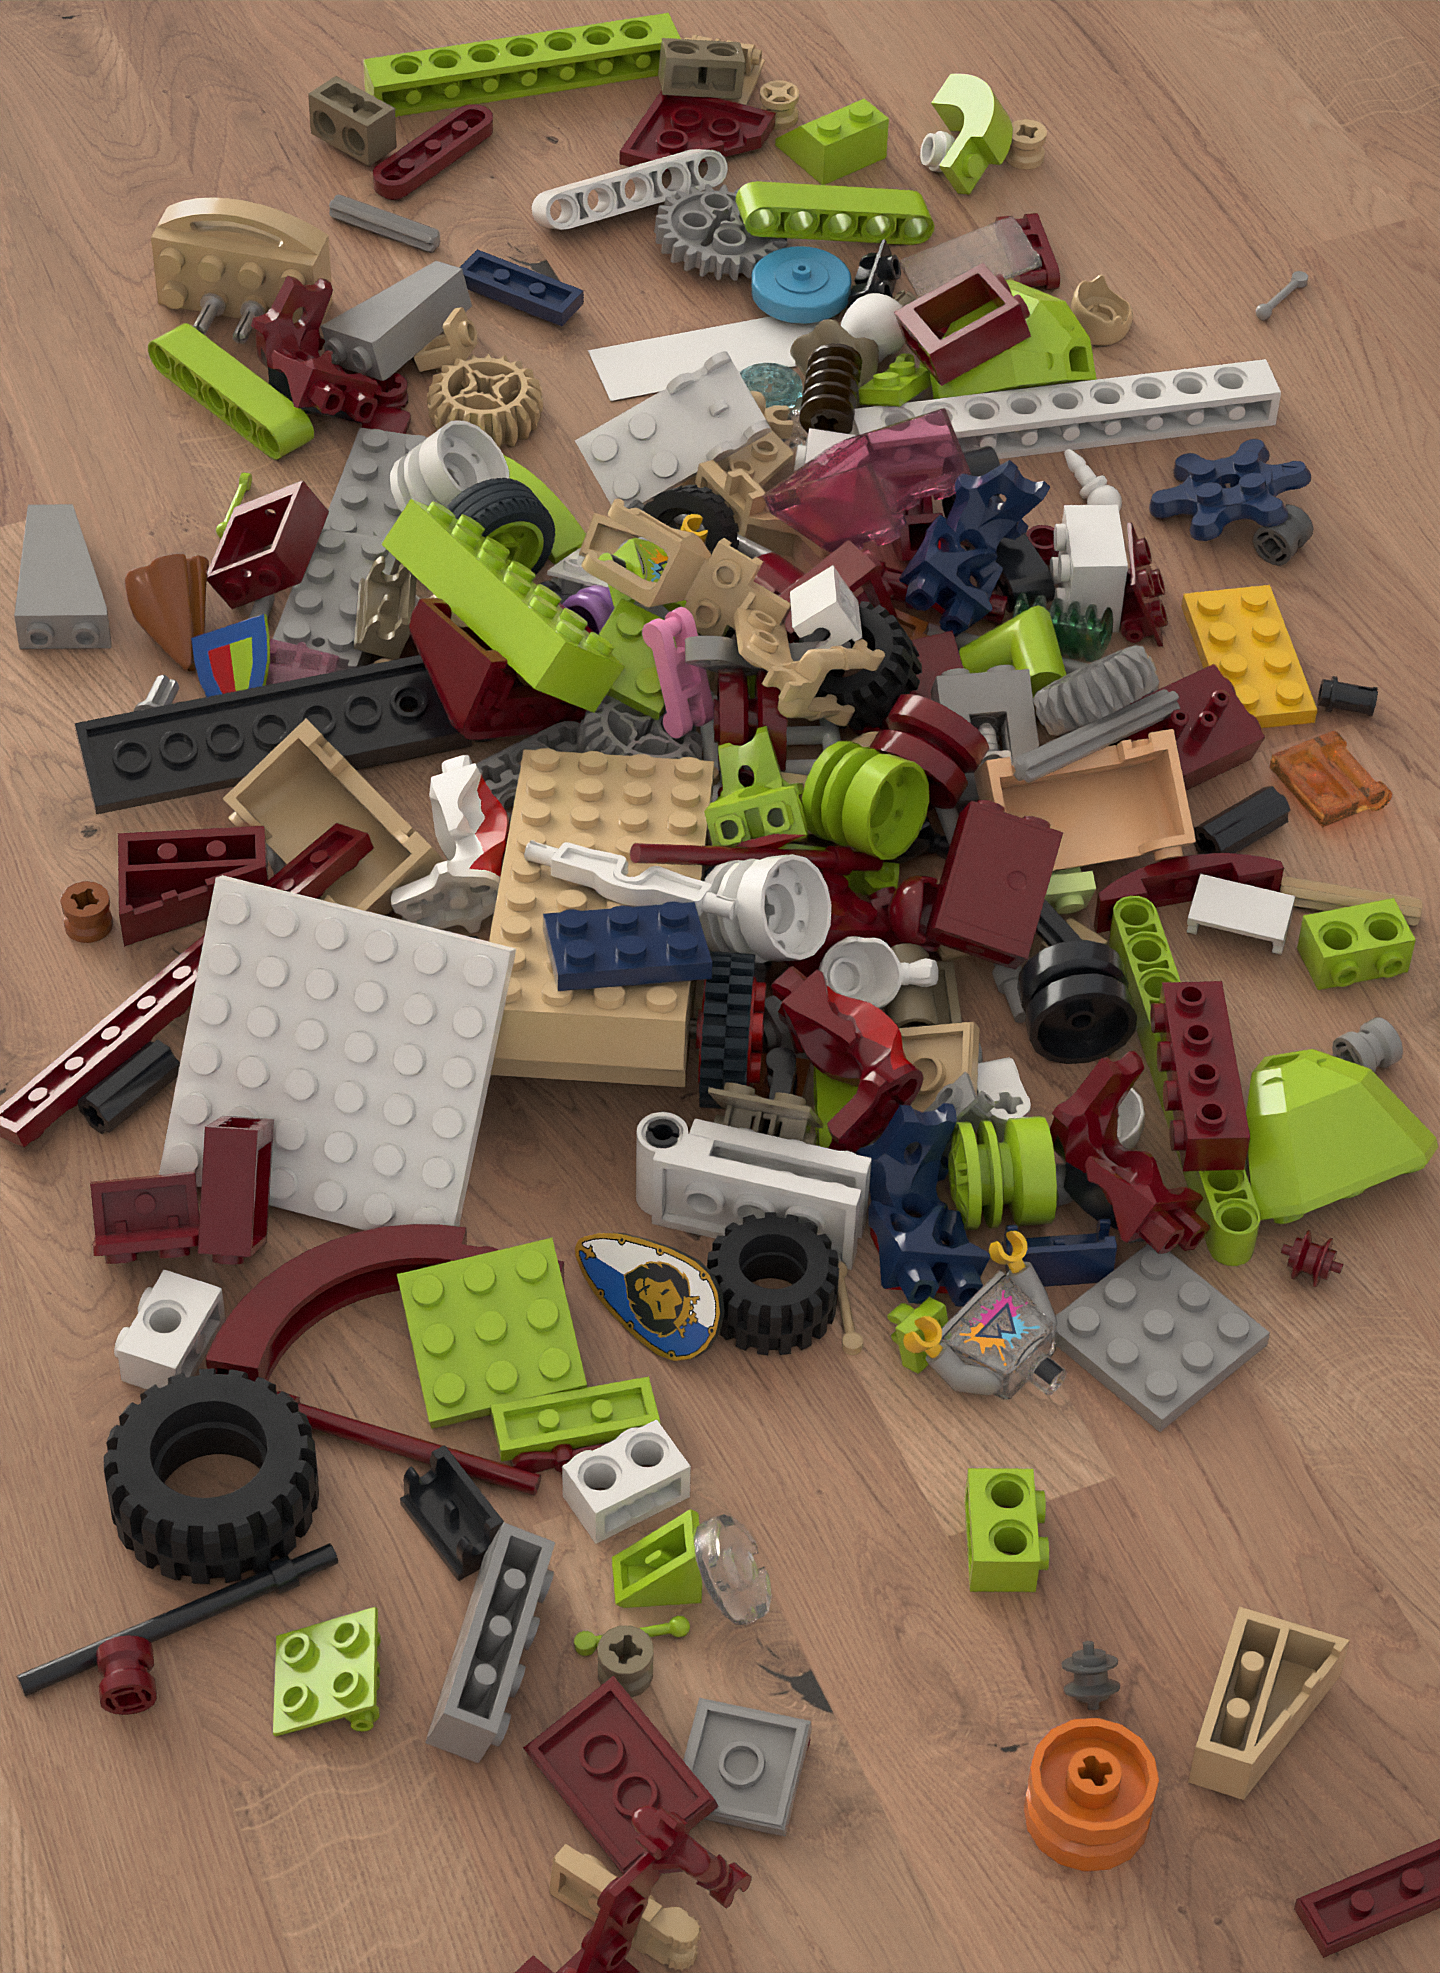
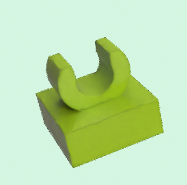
[887,1297,953,1374]

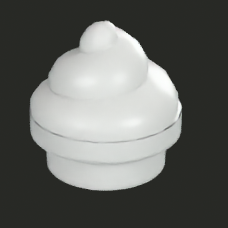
[920,131,955,172]

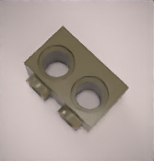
[658,38,746,99]
[308,76,397,166]

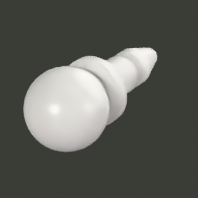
[1064,449,1122,511]

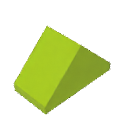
[612,1509,703,1608]

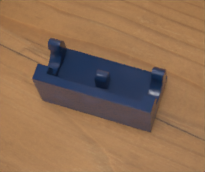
[1002,1219,1117,1289]

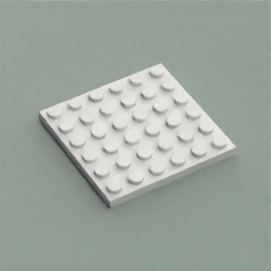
[159,875,516,1230]

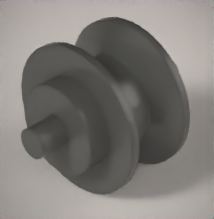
[1061,1641,1120,1710]

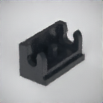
[400,1445,504,1581]

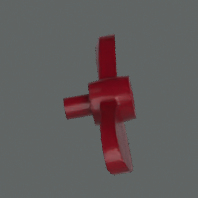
[512,1444,605,1475]

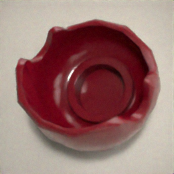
[888,875,940,952]

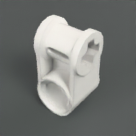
[977,1057,1031,1142]

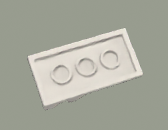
[575,351,772,508]

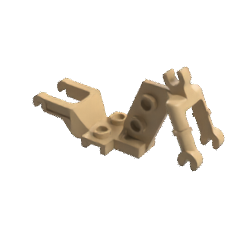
[695,391,845,574]
[581,499,885,726]

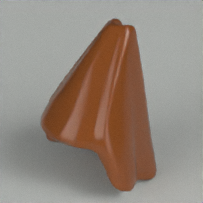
[125,554,209,672]

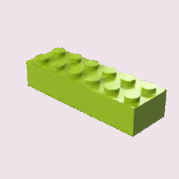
[381,499,625,713]

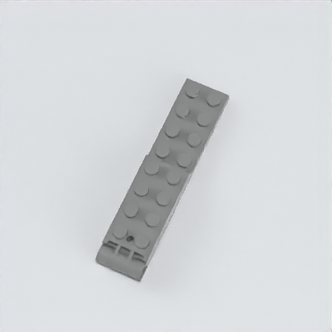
[266,428,428,685]

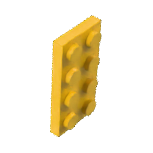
[1181,585,1317,728]

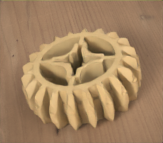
[427,353,543,449]

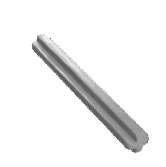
[1013,689,1180,783]

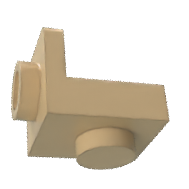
[414,307,478,372]

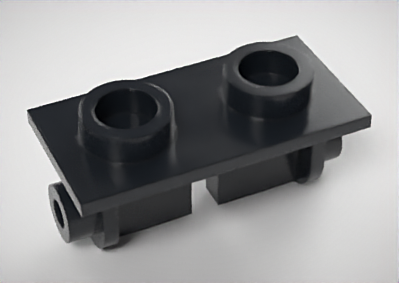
[847,239,901,308]

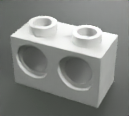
[562,1420,691,1544]

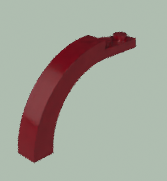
[206,1224,565,1382]

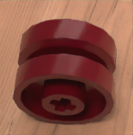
[713,668,787,773]
[870,694,989,809]

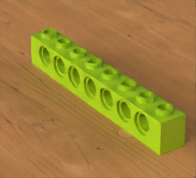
[363,13,681,117]

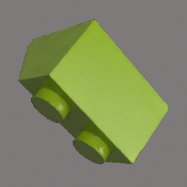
[775,98,889,185]

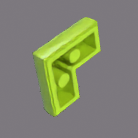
[959,605,1066,698]

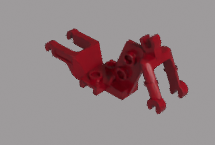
[515,1805,752,1973]

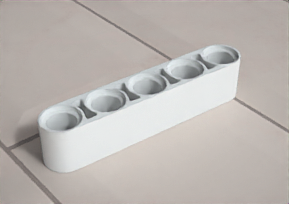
[532,149,728,230]

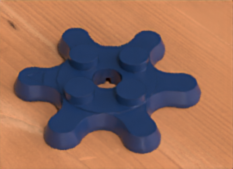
[1149,439,1312,541]

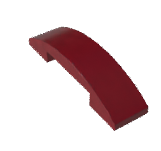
[1093,853,1284,933]

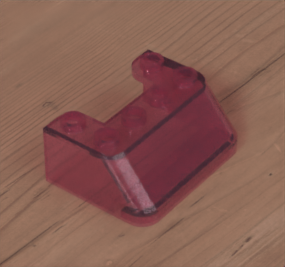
[763,408,971,552]

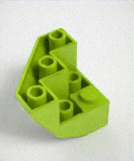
[930,280,1097,399]
[1246,1049,1438,1224]

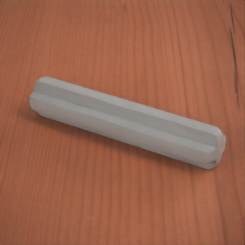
[329,195,441,253]

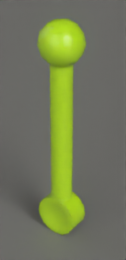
[216,472,252,538]
[574,1616,690,1656]

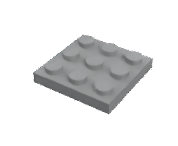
[1045,1244,1270,1432]

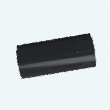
[1194,786,1291,854]
[78,1039,180,1134]

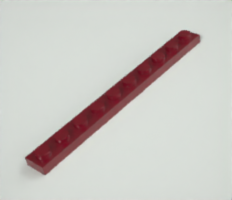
[0,823,374,1148]

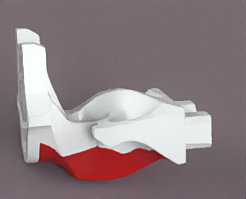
[391,755,510,934]

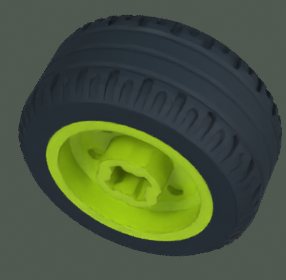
[446,478,556,575]

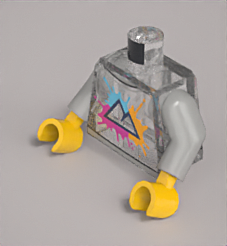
[903,1231,1067,1400]

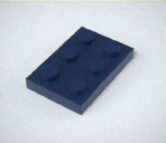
[543,902,712,991]

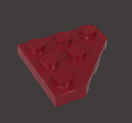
[619,90,776,172]

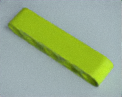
[735,181,935,245]
[148,323,314,460]

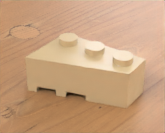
[1188,1607,1350,1800]

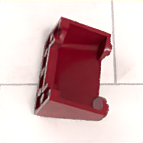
[409,598,595,740]

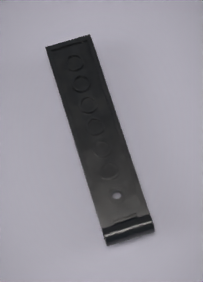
[75,655,496,815]

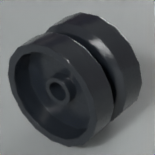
[1017,940,1137,1064]

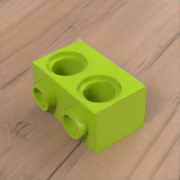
[1297,898,1416,990]
[964,1468,1049,1592]

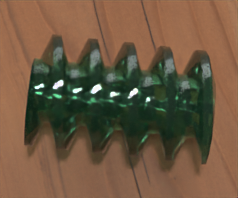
[1013,592,1113,662]

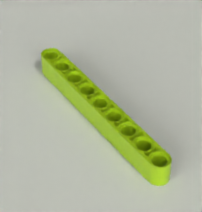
[1109,896,1260,1266]

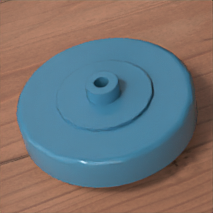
[751,246,852,324]

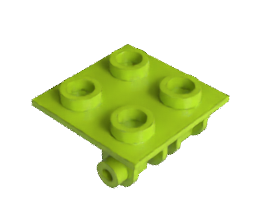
[273,1607,381,1737]

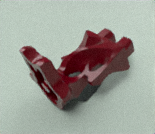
[251,275,378,424]
[1050,1051,1210,1254]

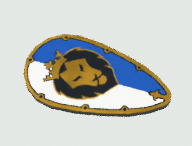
[575,1233,725,1361]

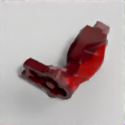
[771,966,924,1154]

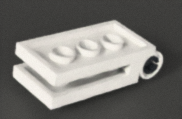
[636,1112,871,1270]

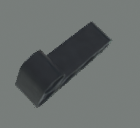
[941,446,1055,613]

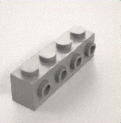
[425,1522,555,1763]

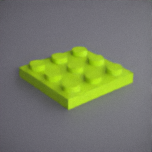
[397,1238,587,1429]

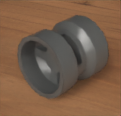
[1253,504,1314,566]

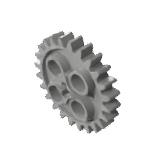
[654,184,788,281]

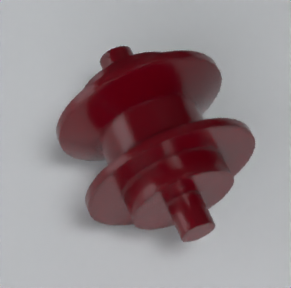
[1281,1230,1344,1288]

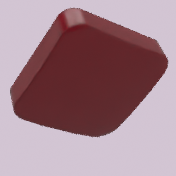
[361,406,411,434]

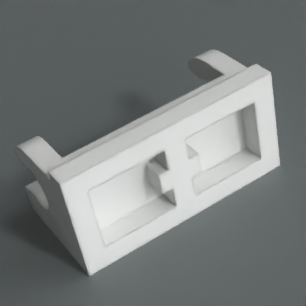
[790,565,862,649]
[1187,874,1295,955]

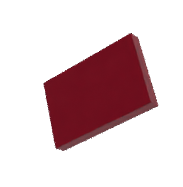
[523,1676,719,1875]

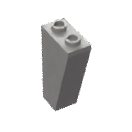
[321,261,472,381]
[14,504,111,649]

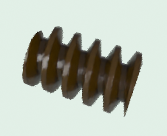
[799,343,863,434]

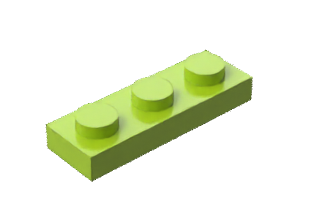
[490,1376,660,1462]

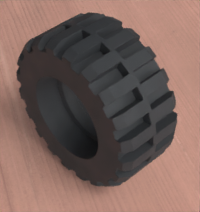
[104,1368,319,1585]

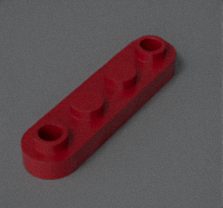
[373,104,493,200]

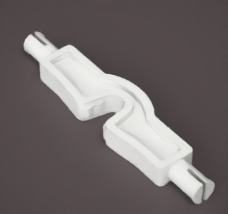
[524,840,739,920]

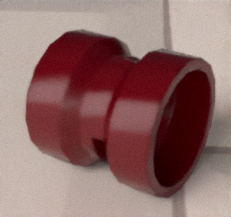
[96,1635,157,1715]

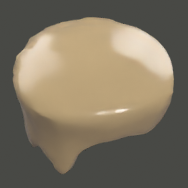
[1070,274,1133,346]

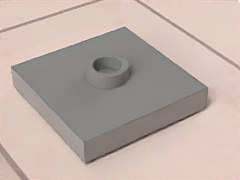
[683,1698,812,1837]

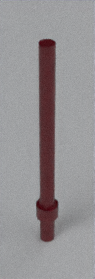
[630,843,883,875]
[277,1391,541,1496]

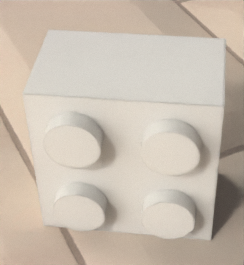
[1050,505,1128,633]

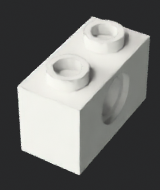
[114,1270,226,1390]

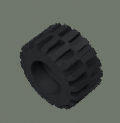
[798,601,922,730]
[707,1212,839,1356]

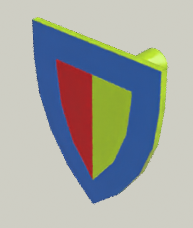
[191,614,270,697]

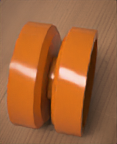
[1024,1718,1159,1872]

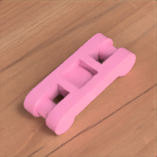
[642,607,713,738]

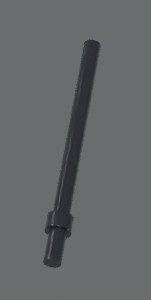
[16,1543,338,1696]

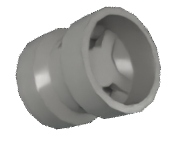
[1332,1017,1403,1073]

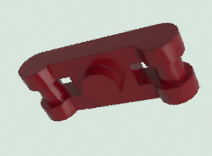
[995,213,1060,290]

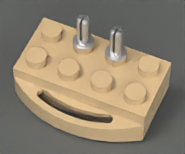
[151,198,333,344]

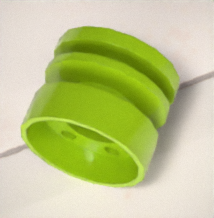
[802,741,929,860]
[948,1116,1057,1230]

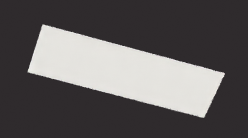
[588,316,827,401]

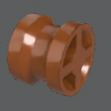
[60,881,113,943]

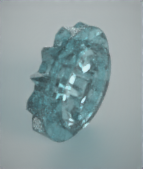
[740,363,803,408]

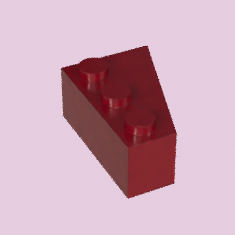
[118,826,269,947]

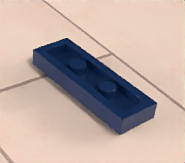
[459,249,584,326]

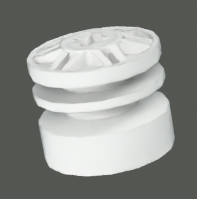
[390,421,509,512]
[699,854,832,964]

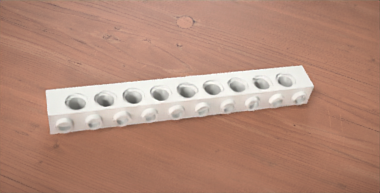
[850,359,1281,476]

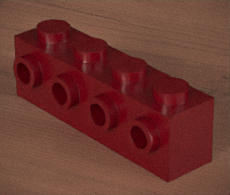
[1150,981,1250,1172]

